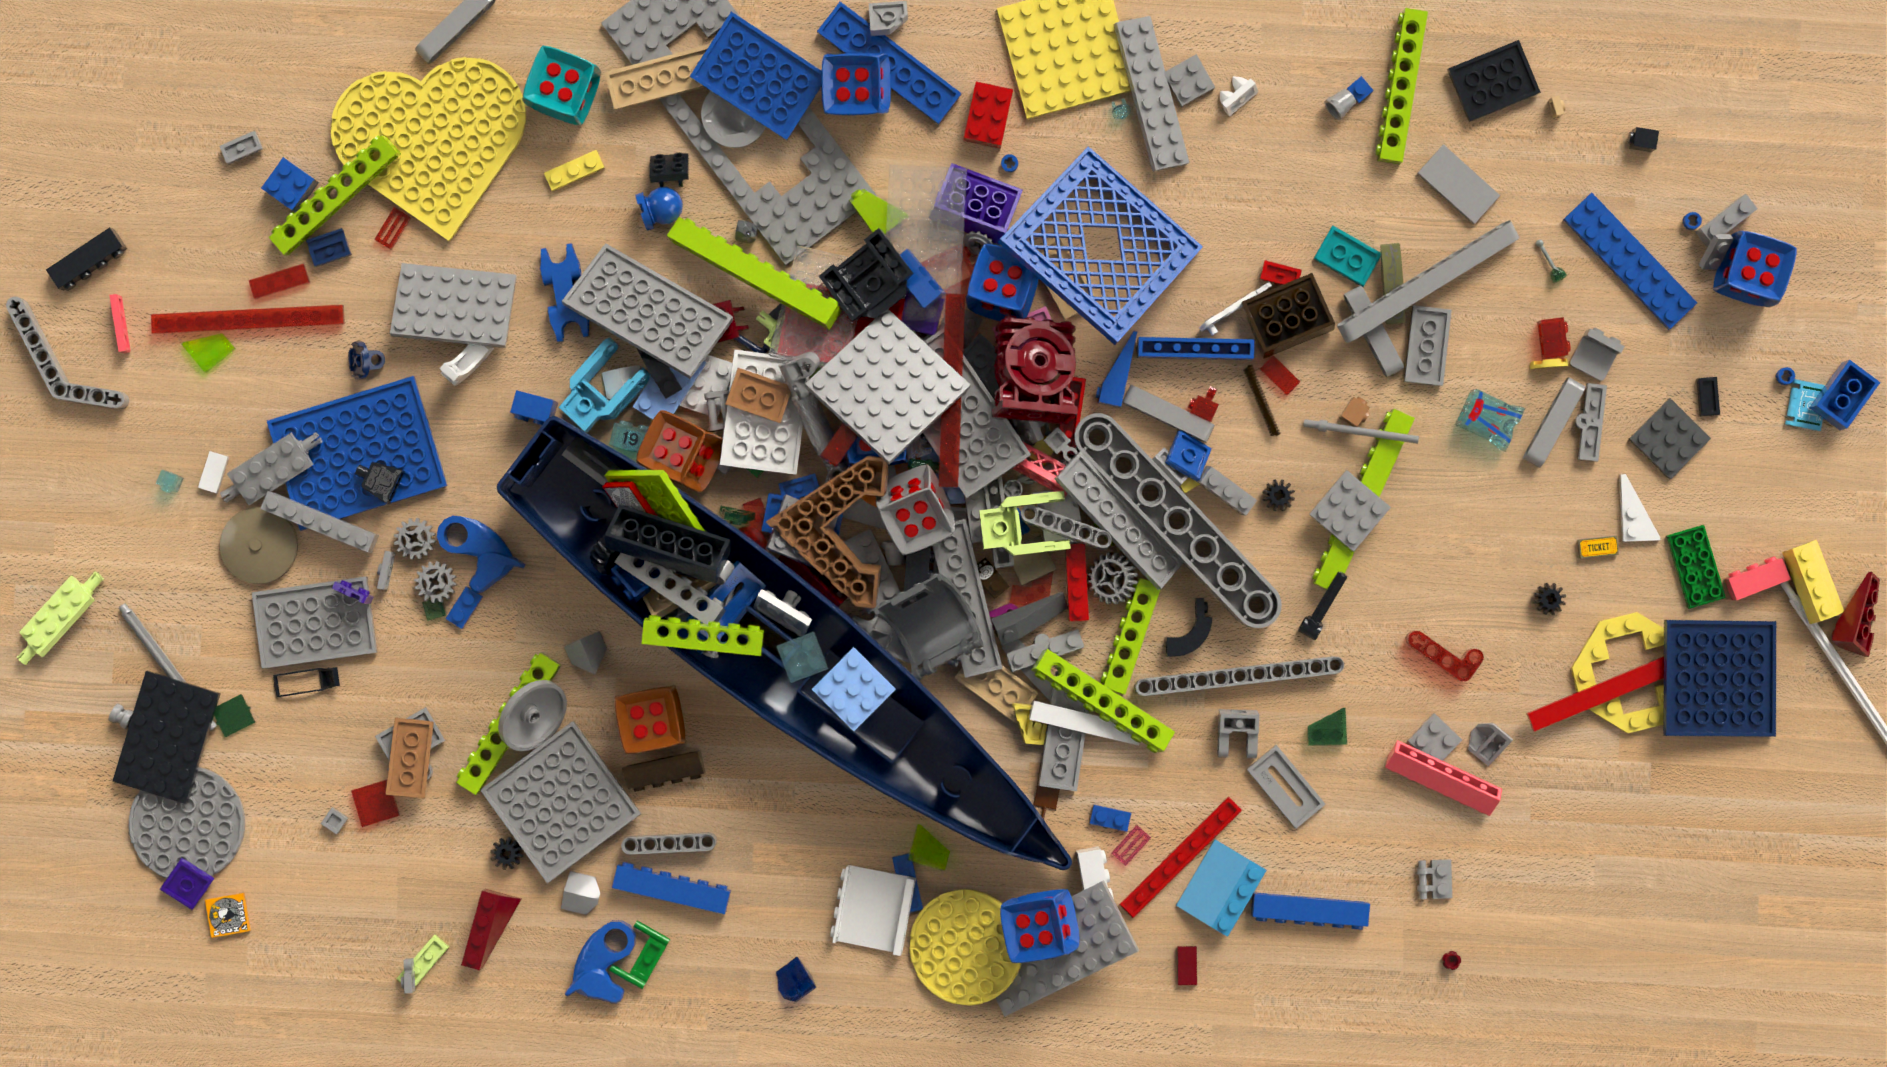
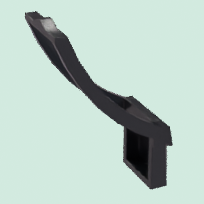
[273,667,340,698]

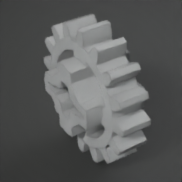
[394,518,436,559]
[414,561,457,603]

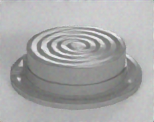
[701,91,766,148]

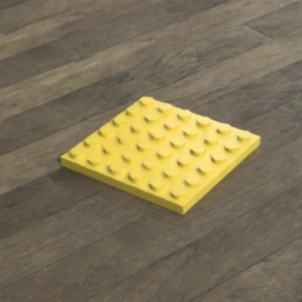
[997,0,1131,119]

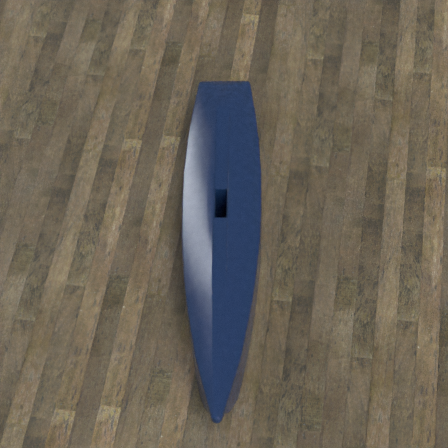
[497,416,1072,870]

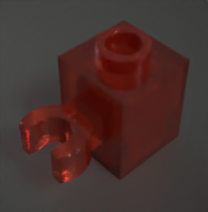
[1188,386,1219,422]

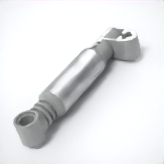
[778,352,850,480]

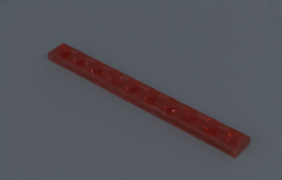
[939,293,966,488]
[151,305,345,334]

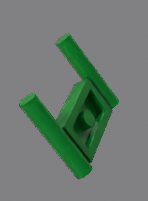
[609,920,670,989]

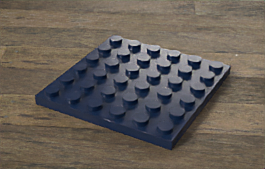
[1663,620,1777,737]

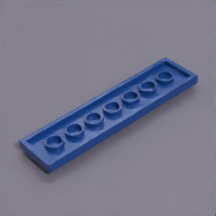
[817,1,962,125]
[1563,192,1697,330]

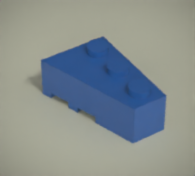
[900,249,946,309]

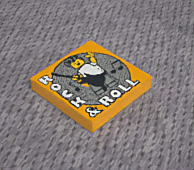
[205,893,251,938]

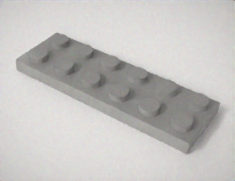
[1038,671,1094,791]

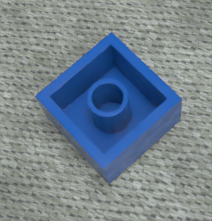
[261,157,319,213]
[510,390,558,426]

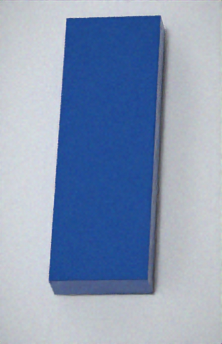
[892,853,923,913]

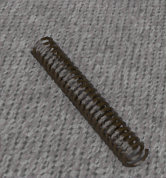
[1243,365,1281,436]

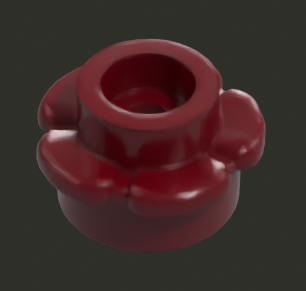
[1442,951,1461,970]

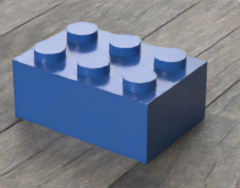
[1809,360,1881,430]

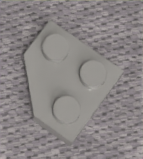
[869,1,908,36]

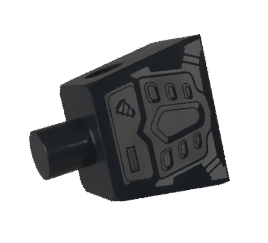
[355,462,405,504]

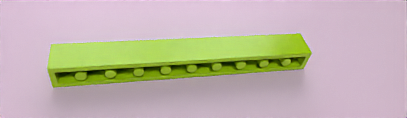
[667,217,841,330]
[1312,409,1415,590]

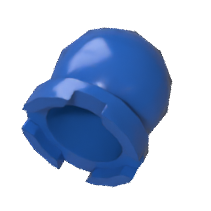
[635,187,683,231]

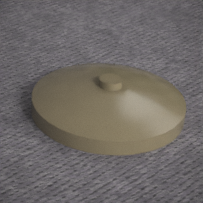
[220,507,298,584]

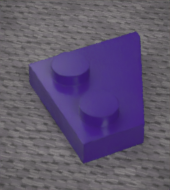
[332,580,374,604]

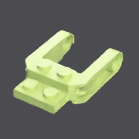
[979,491,1071,556]

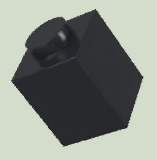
[1628,127,1659,152]

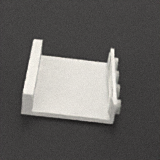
[830,865,916,956]

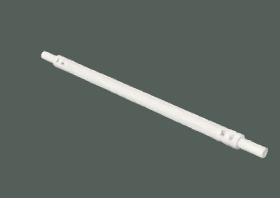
[1780,581,1887,746]

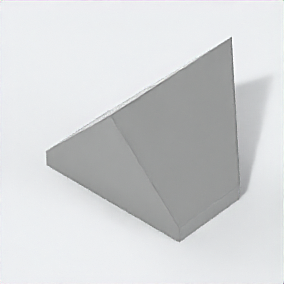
[565,631,607,675]

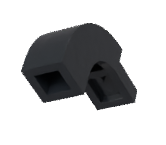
[637,348,682,399]
[1165,598,1212,657]

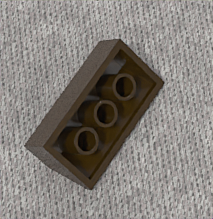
[622,750,706,792]

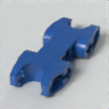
[540,243,590,342]

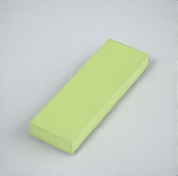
[396,935,449,986]

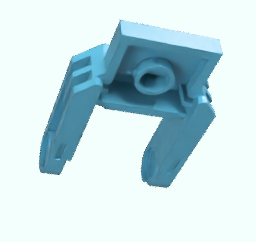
[559,338,651,433]

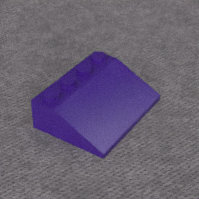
[930,163,1023,245]

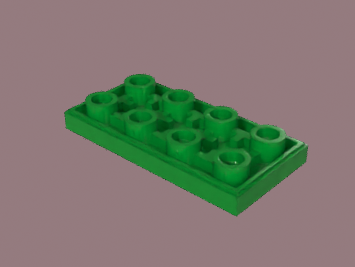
[1666,525,1726,609]

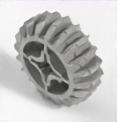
[1087,553,1138,604]

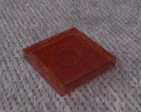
[351,780,400,827]

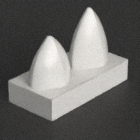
[1220,76,1258,116]

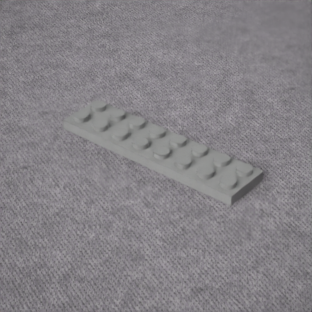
[1113,16,1190,172]
[1054,452,1184,590]
[932,519,1003,678]

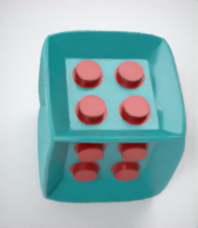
[522,45,601,126]

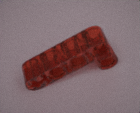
[1405,631,1484,681]

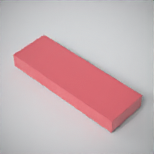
[109,294,131,353]

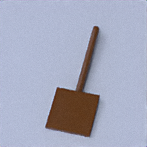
[1033,784,1060,819]

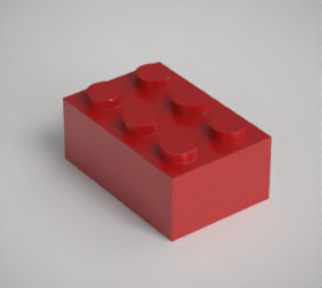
[964,81,1013,149]

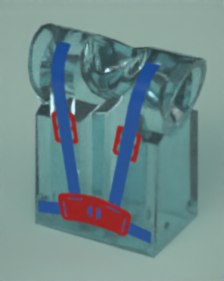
[1455,389,1526,452]

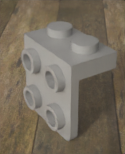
[1570,328,1625,381]

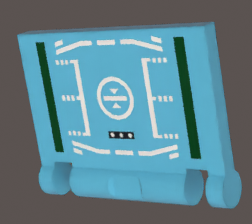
[1785,379,1825,431]

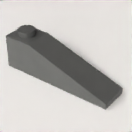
[991,591,1068,646]

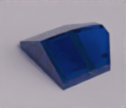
[776,957,817,1002]

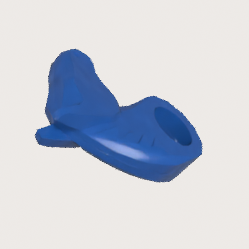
[437,515,526,593]
[565,920,636,1004]

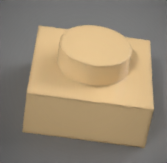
[1548,95,1565,119]

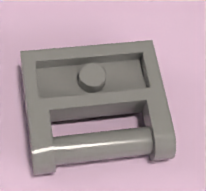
[704,390,729,432]

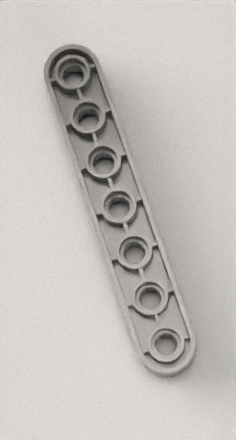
[1074,413,1282,628]

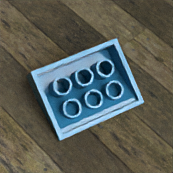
[1176,839,1267,937]

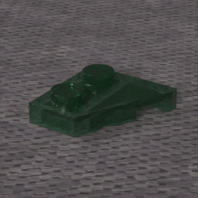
[719,505,756,525]
[1307,708,1347,746]

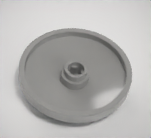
[498,680,567,751]

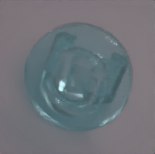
[1112,98,1131,119]

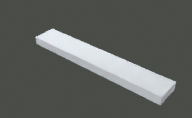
[1029,701,1139,745]

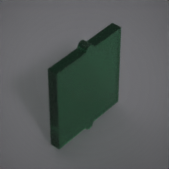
[214,694,256,737]

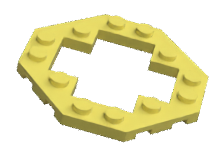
[1571,612,1664,733]

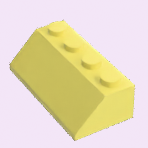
[1782,540,1844,624]

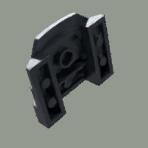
[819,228,914,322]

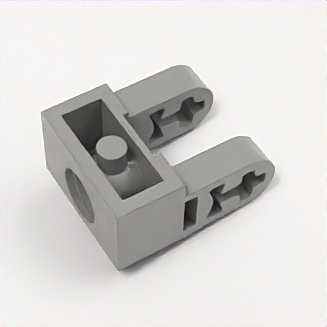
[1217,709,1259,758]

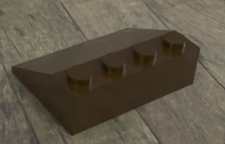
[1241,273,1335,359]

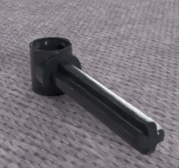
[1298,571,1347,640]

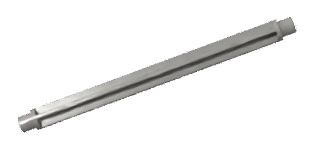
[118,603,217,731]

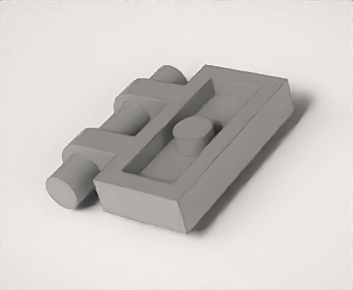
[1417,859,1452,899]

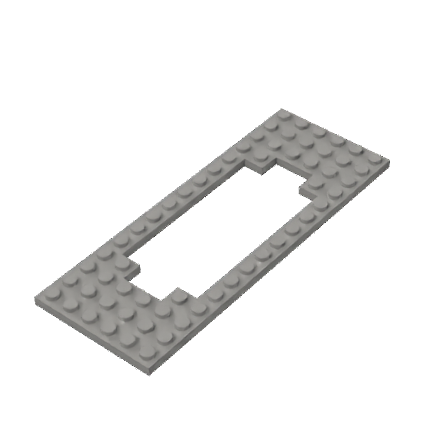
[601,0,877,266]

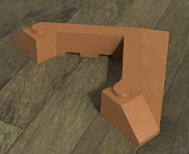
[766,456,888,608]

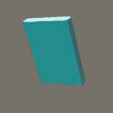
[1313,225,1381,287]

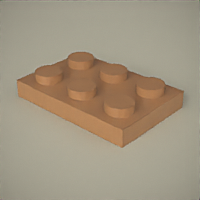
[725,368,791,423]

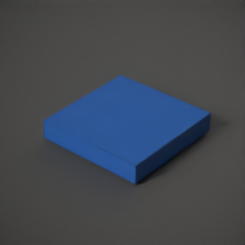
[1165,430,1212,482]

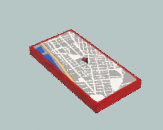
[602,481,657,516]

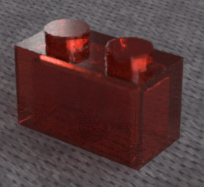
[1537,317,1571,359]

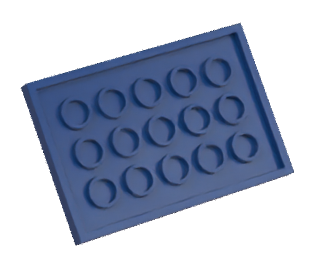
[690,11,822,140]

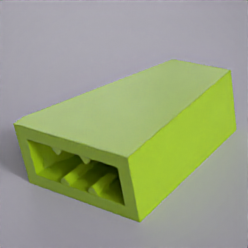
[848,189,908,234]

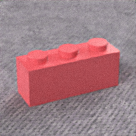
[1724,556,1791,600]

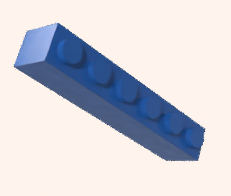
[1137,337,1254,361]
[612,862,731,914]
[1251,892,1370,930]

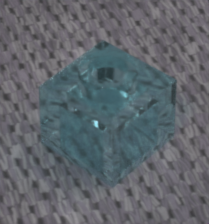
[156,470,184,494]

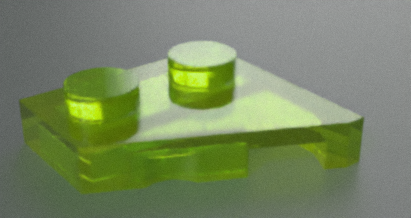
[182,333,236,373]
[907,824,950,871]

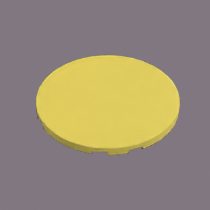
[909,889,1022,1006]

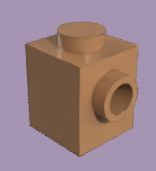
[1339,397,1370,427]

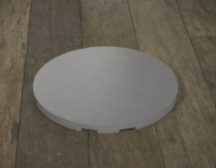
[129,767,245,878]

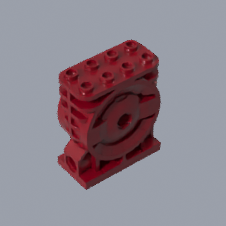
[992,315,1078,424]

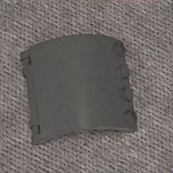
[874,573,984,680]

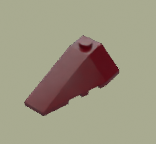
[1832,572,1880,657]

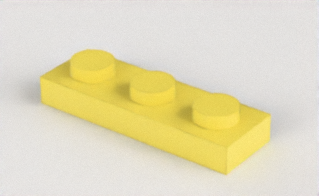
[544,150,605,191]

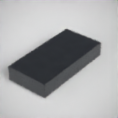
[1696,377,1720,417]

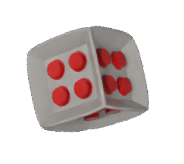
[876,465,955,555]

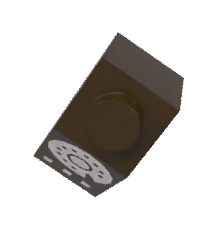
[977,557,1010,599]

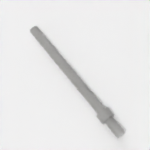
[1304,419,1419,444]

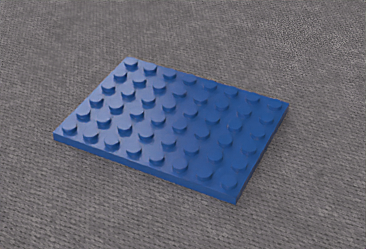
[267,376,448,531]

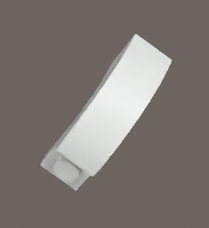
[440,344,494,386]

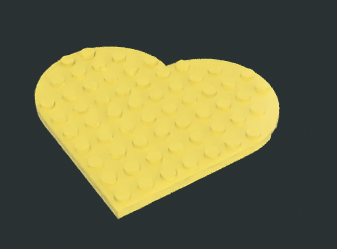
[331,57,526,241]

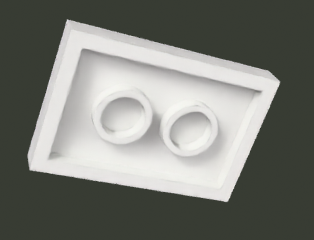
[753,589,812,638]

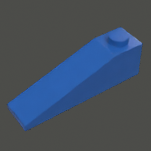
[1095,331,1137,408]

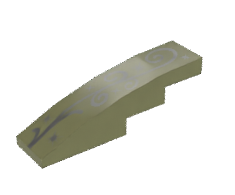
[1380,243,1405,324]

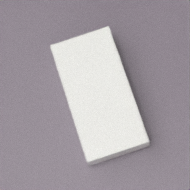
[198,451,229,494]

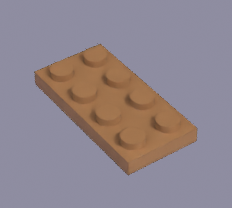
[386,718,434,799]

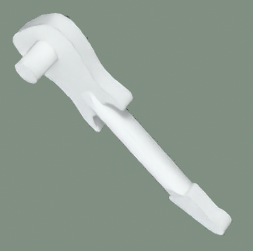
[1199,282,1272,336]

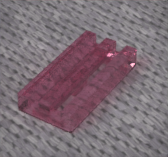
[1111,824,1151,866]

